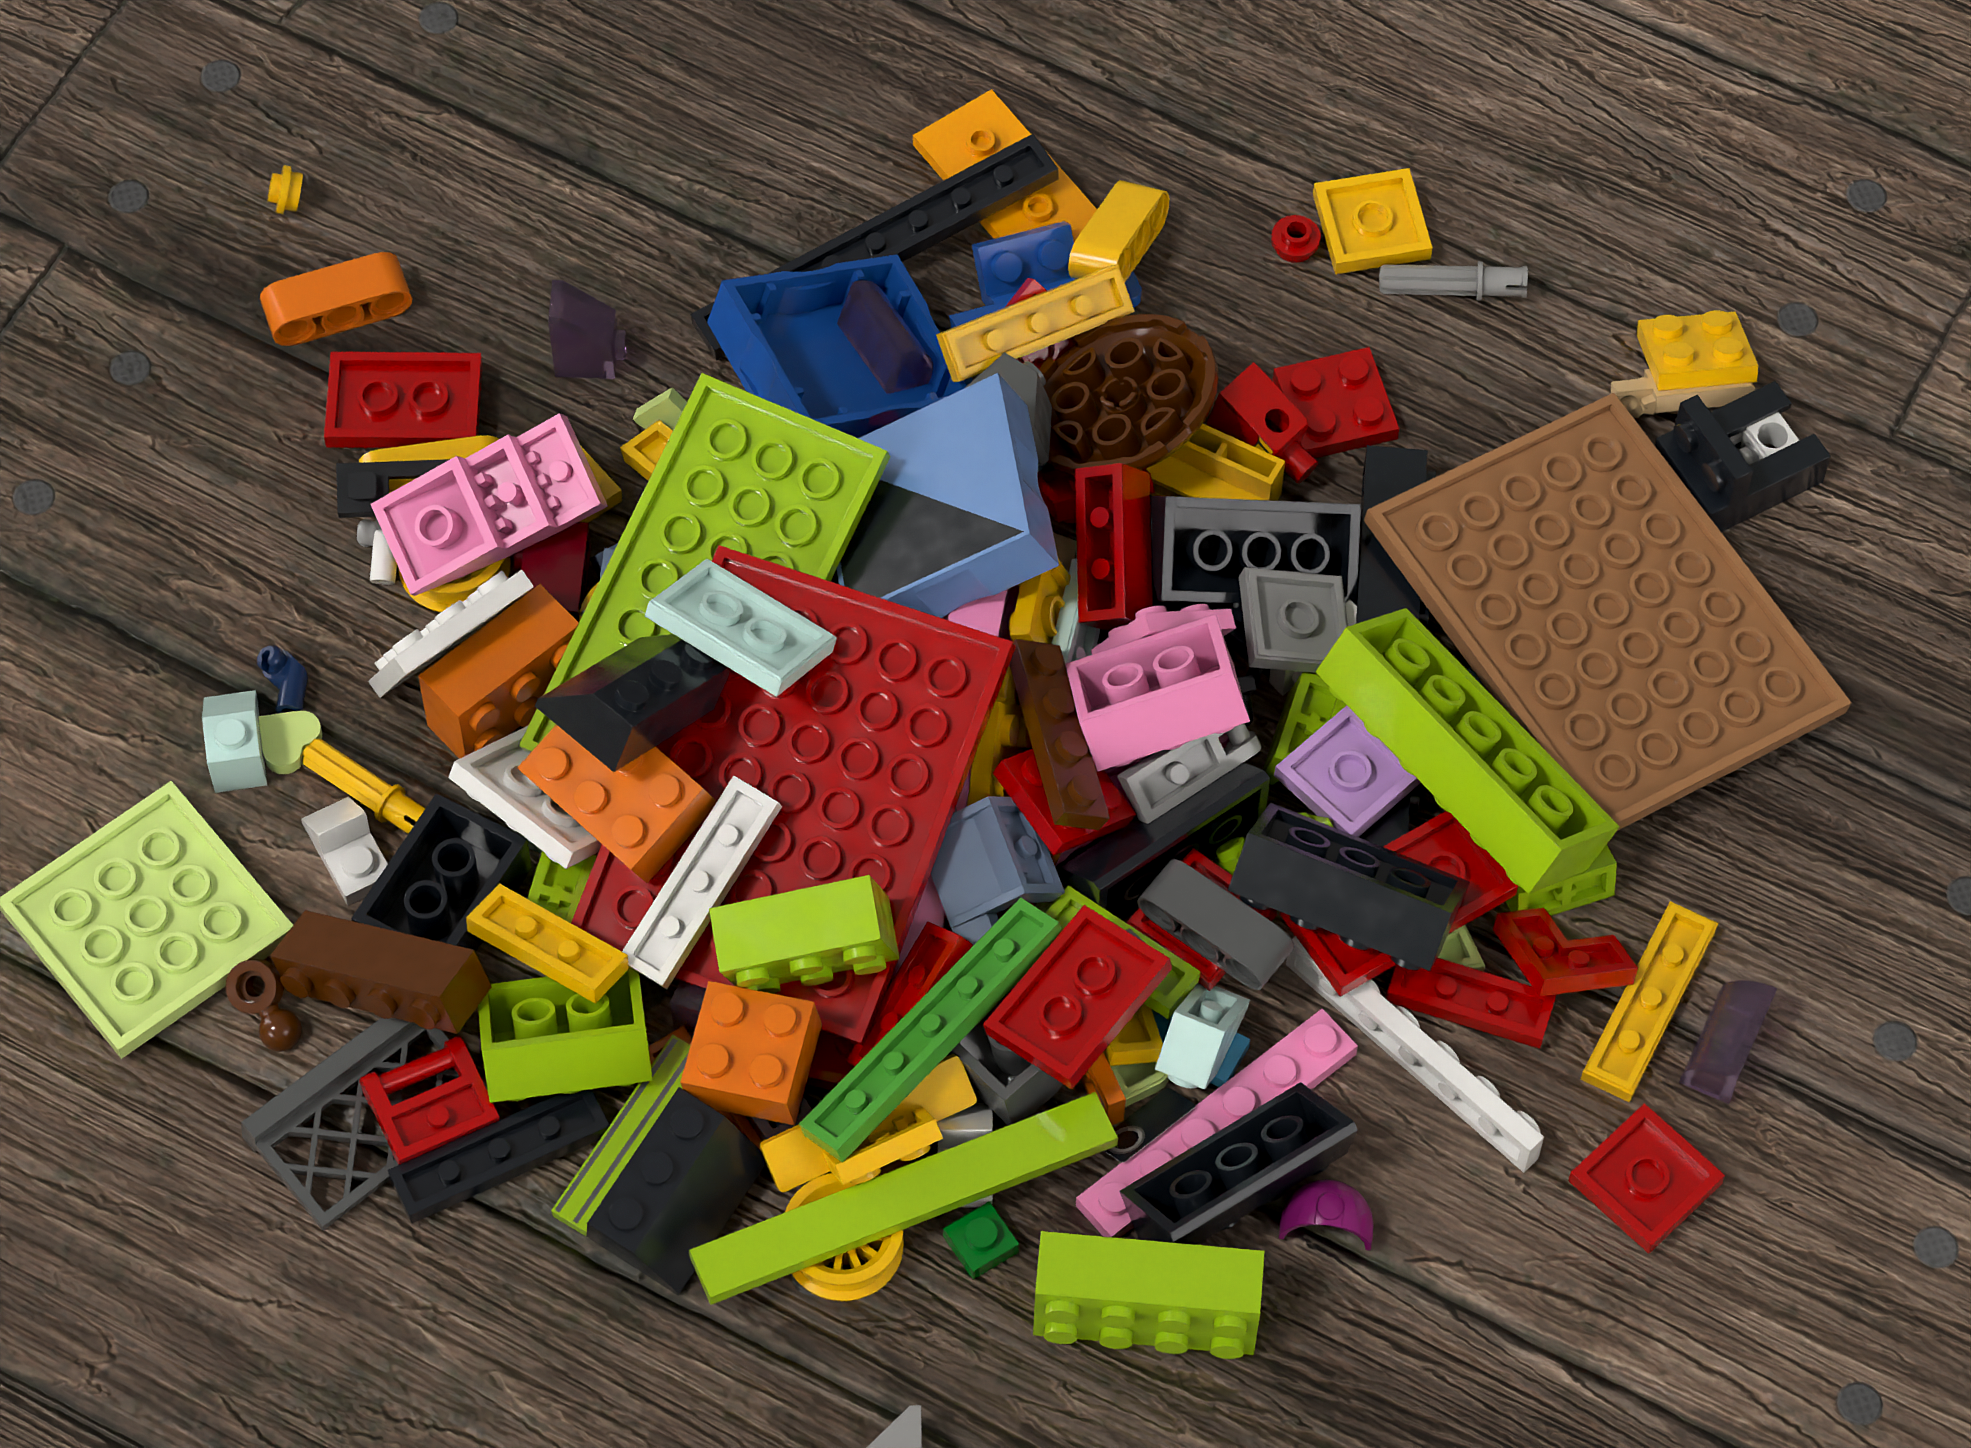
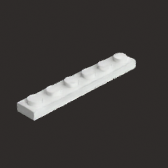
[1286,936,1544,1173]

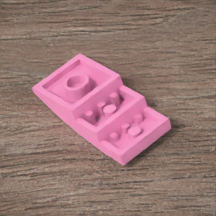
[371,413,608,596]

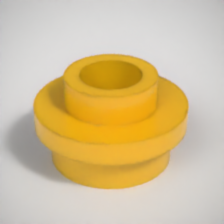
[267,165,303,215]

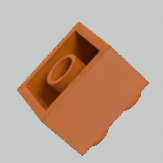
[680,981,822,1126]

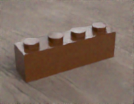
[270,910,492,1034]

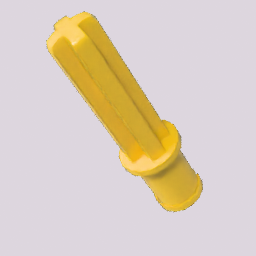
[302,739,426,834]

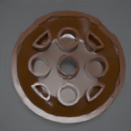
[1039,314,1218,476]

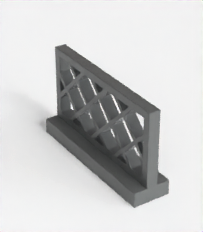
[241,1017,488,1231]

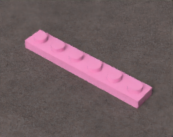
[1076,1009,1358,1238]

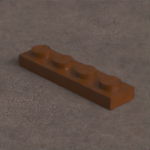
[1009,639,1110,830]

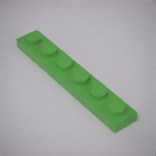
[799,898,1062,1163]

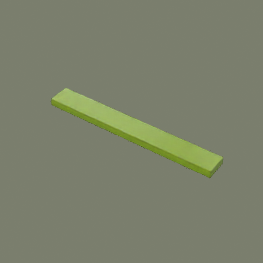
[689,1092,1118,1305]

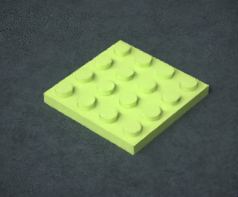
[0,781,293,1059]

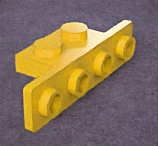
[760,1054,977,1192]

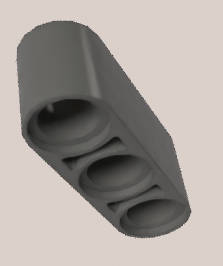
[1137,859,1295,990]

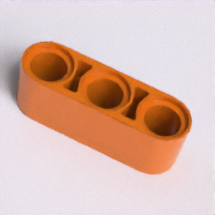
[260,252,413,346]

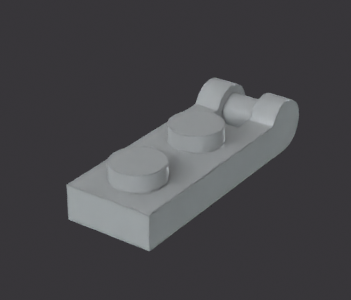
[1117,723,1262,824]

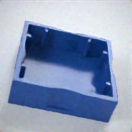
[707,254,973,438]

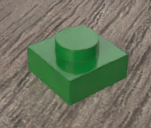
[943,1201,1019,1280]

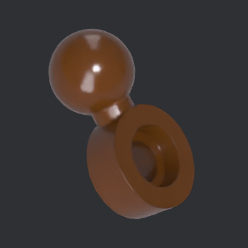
[226,959,302,1052]

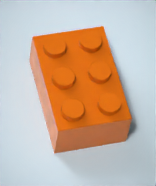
[418,584,579,759]
[517,725,717,883]

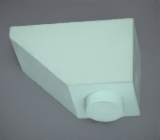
[202,690,267,793]
[1155,983,1250,1090]

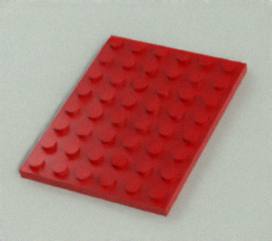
[571,545,1016,1046]

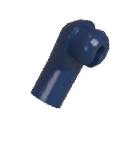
[257,645,308,714]

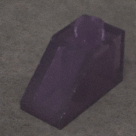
[548,280,627,379]

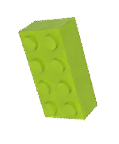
[1033,1231,1265,1359]

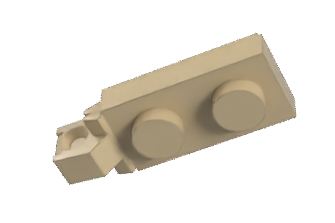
[1611,369,1755,418]

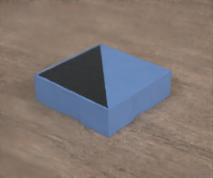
[837,373,1059,618]

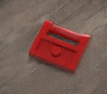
[359,1035,500,1165]

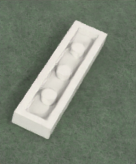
[622,776,782,989]

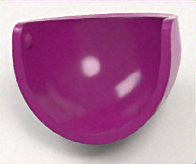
[1278,1179,1374,1251]

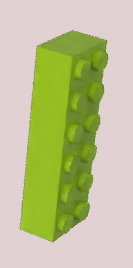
[1315,608,1620,894]

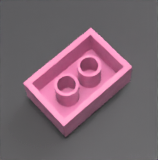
[1065,614,1250,771]

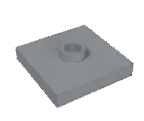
[1239,567,1348,673]

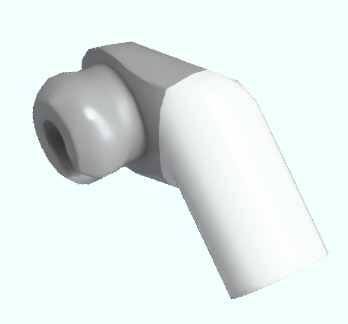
[357,518,397,585]

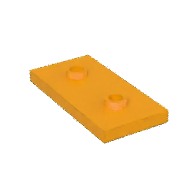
[913,89,1097,242]

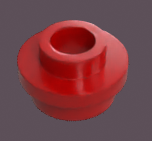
[1271,215,1321,263]

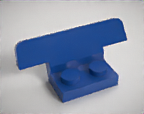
[949,221,1142,328]

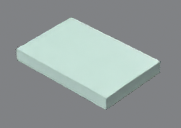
[645,559,837,697]

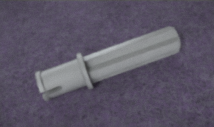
[1379,261,1528,301]

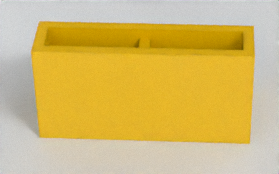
[1147,423,1285,501]

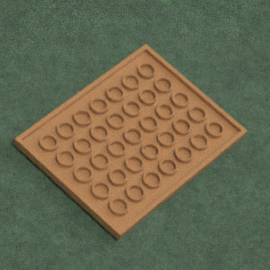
[1364,393,1852,831]

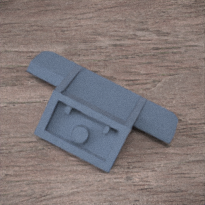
[930,796,1065,945]

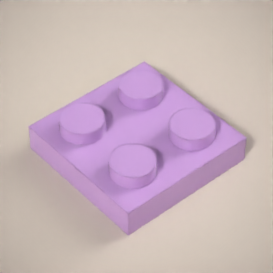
[1274,705,1421,837]

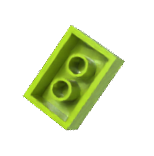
[709,875,900,994]
[478,967,653,1103]

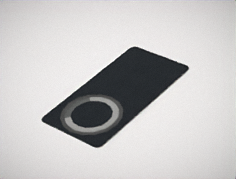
[1105,1088,1195,1163]

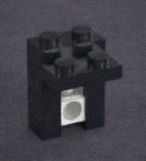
[1655,381,1831,532]

